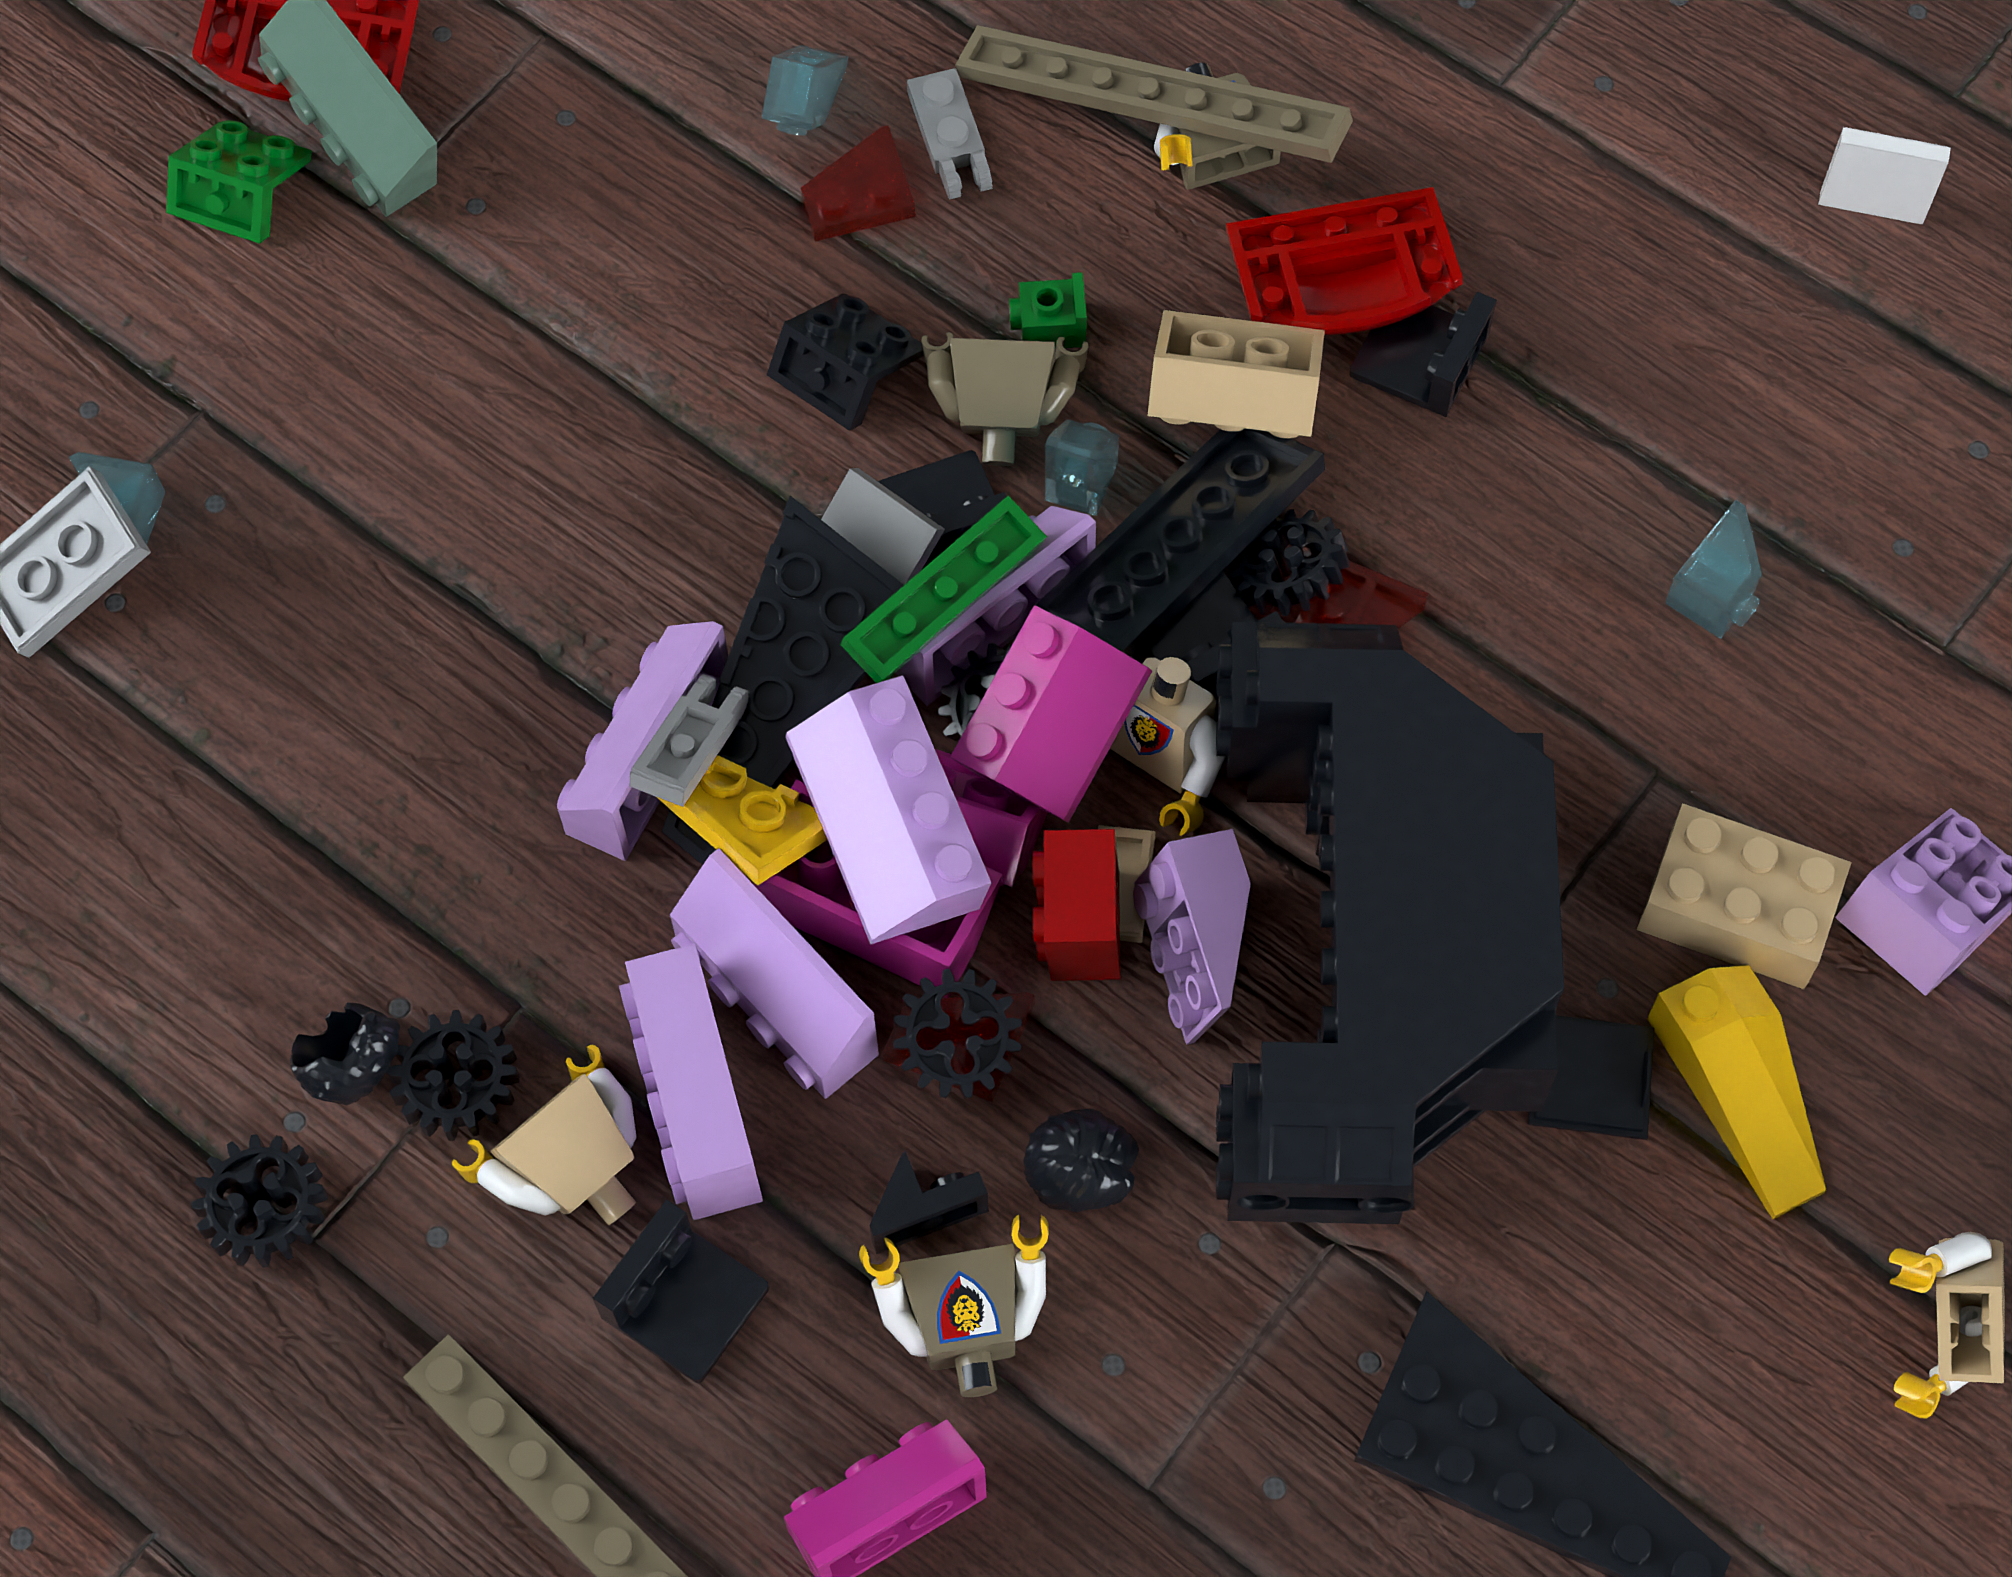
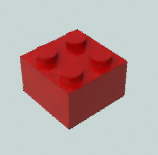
[1033,829,1121,981]

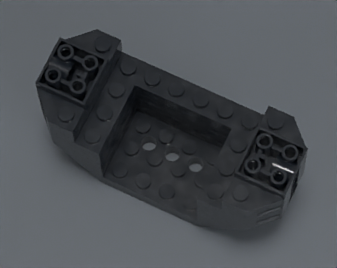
[1216,622,1564,1224]

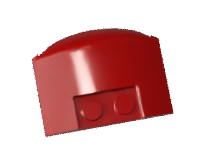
[192,0,420,103]
[1226,187,1463,335]

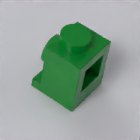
[1009,272,1087,349]

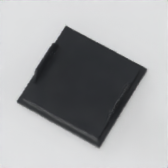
[1528,1015,1655,1140]

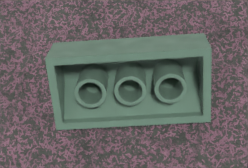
[258,0,437,217]

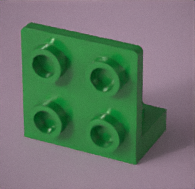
[166,120,312,244]

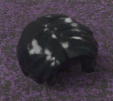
[290,1002,400,1106]
[1023,1109,1139,1212]

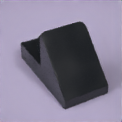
[869,1152,989,1254]

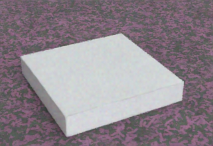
[1818,127,1951,225]

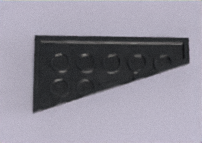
[662,496,904,865]
[1354,1291,1731,1577]

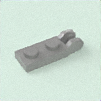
[907,68,993,200]
[629,674,749,807]

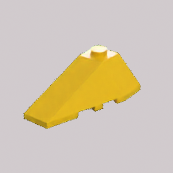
[1647,965,1826,1219]

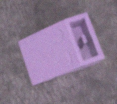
[1835,808,2012,996]
[1133,829,1251,1045]

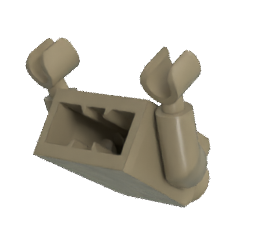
[921,332,1088,466]

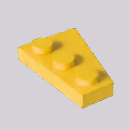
[657,755,827,886]

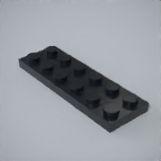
[1030,428,1325,658]

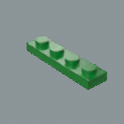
[840,495,1047,683]

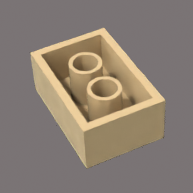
[1147,310,1325,438]
[1637,803,1852,989]

